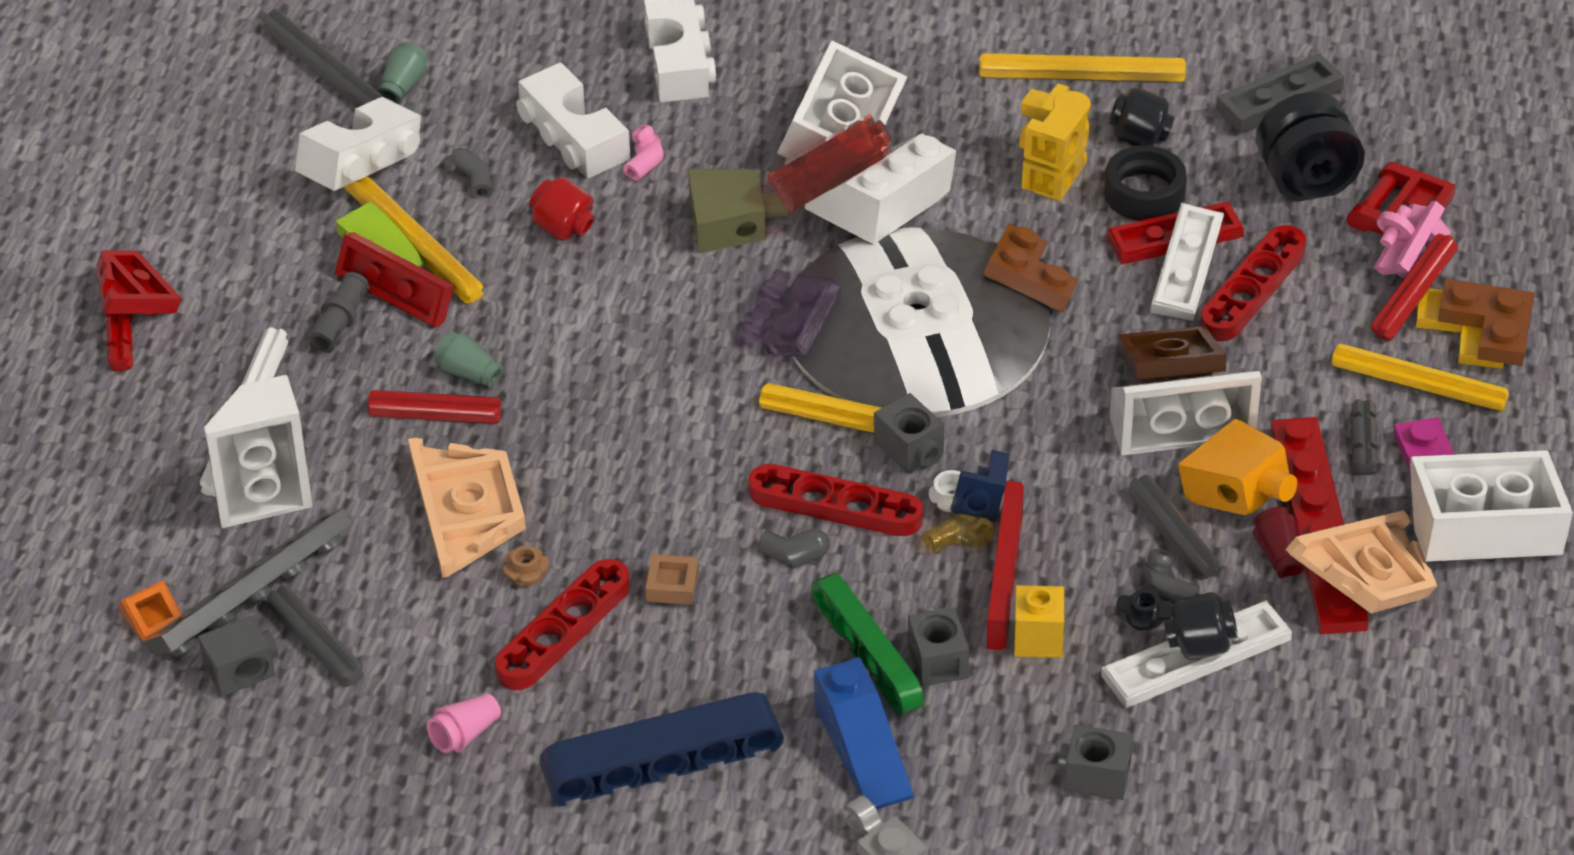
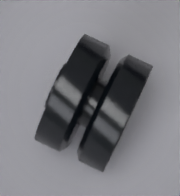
[1255,91,1365,202]

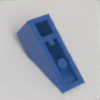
[814,657,914,810]

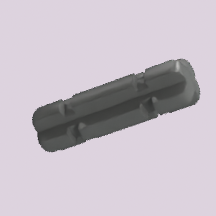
[1350,399,1378,475]

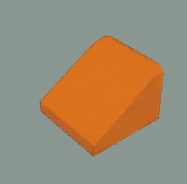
[118,580,182,642]

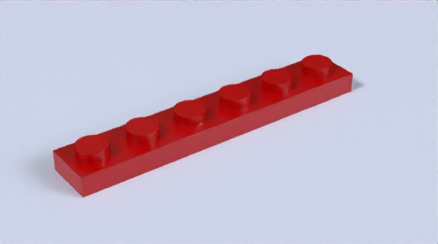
[1271,417,1369,635]

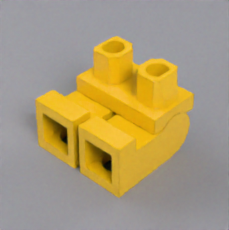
[1019,83,1091,201]

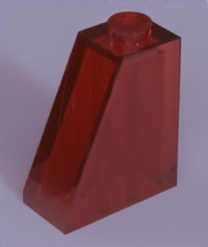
[767,113,892,214]

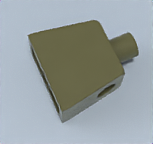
[688,169,789,253]

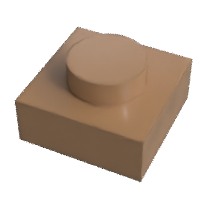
[645,554,699,605]

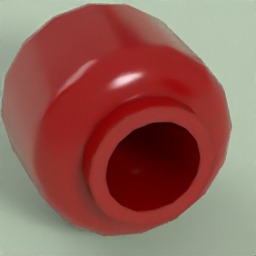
[529,177,596,241]

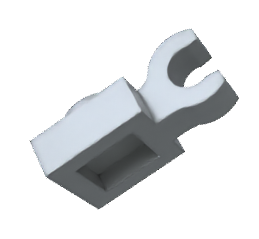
[845,795,928,855]

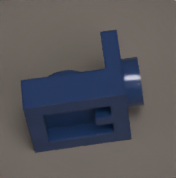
[950,450,1010,523]

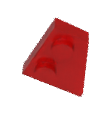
[96,250,182,316]

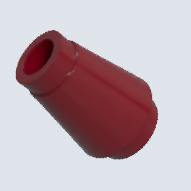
[1252,507,1305,578]

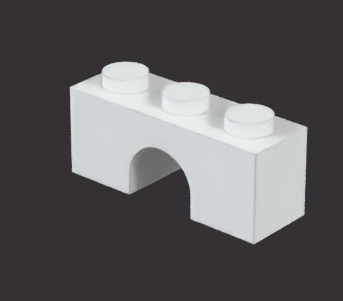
[643,0,716,102]
[516,62,630,179]
[295,97,421,191]

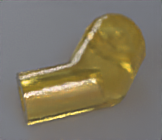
[922,514,995,553]

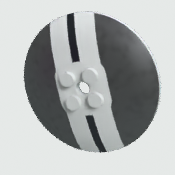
[784,228,1050,417]

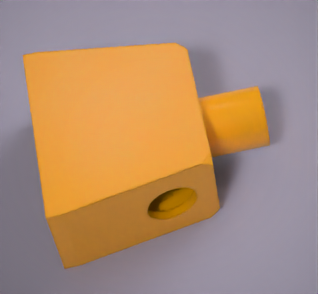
[1178,419,1297,515]

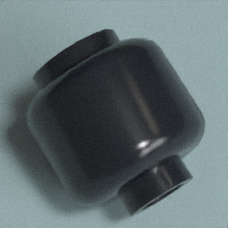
[1108,87,1175,146]
[1164,592,1238,660]

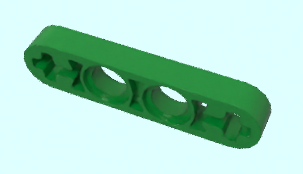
[811,572,924,717]

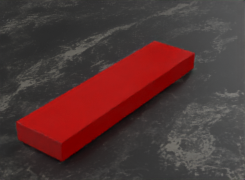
[986,481,1024,650]

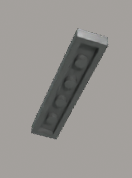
[144,508,353,657]

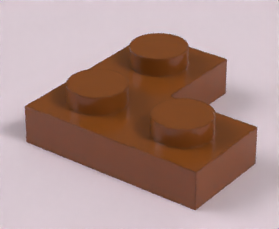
[983,223,1079,313]
[1438,278,1535,366]

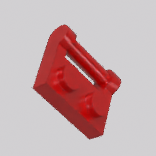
[1346,162,1456,235]

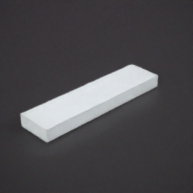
[1101,600,1292,708]

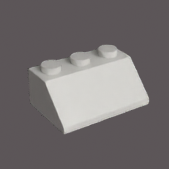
[777,40,907,172]
[805,133,956,244]
[1110,371,1262,455]
[204,375,313,528]
[1410,450,1573,562]

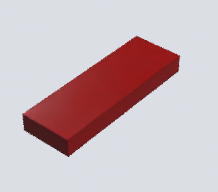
[1106,201,1245,265]
[334,232,454,328]

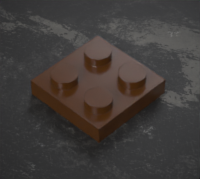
[1117,326,1226,383]

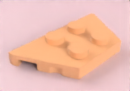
[408,438,526,578]
[1286,510,1437,613]

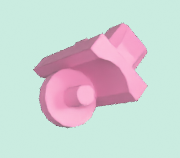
[1374,201,1451,279]

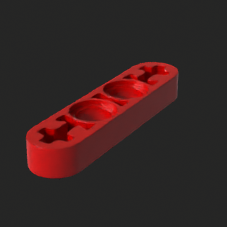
[1200,225,1306,341]
[748,464,923,536]
[495,559,630,690]

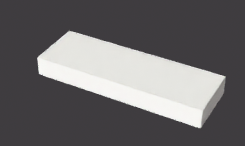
[1150,203,1224,321]

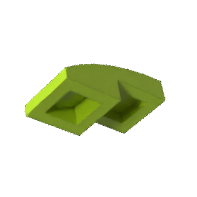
[336,201,426,269]

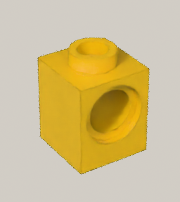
[1014,585,1064,658]

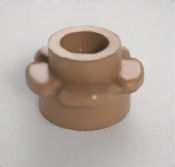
[503,546,549,586]

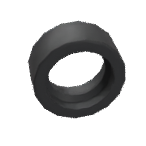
[1104,145,1187,221]

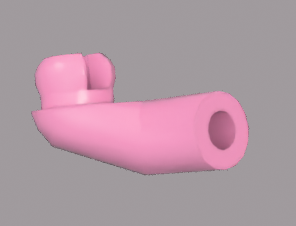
[623,125,664,182]

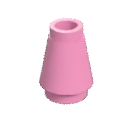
[427,693,501,753]

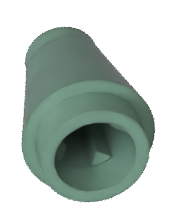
[377,42,428,104]
[434,331,504,389]

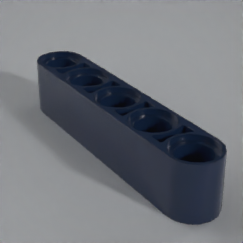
[539,692,784,806]

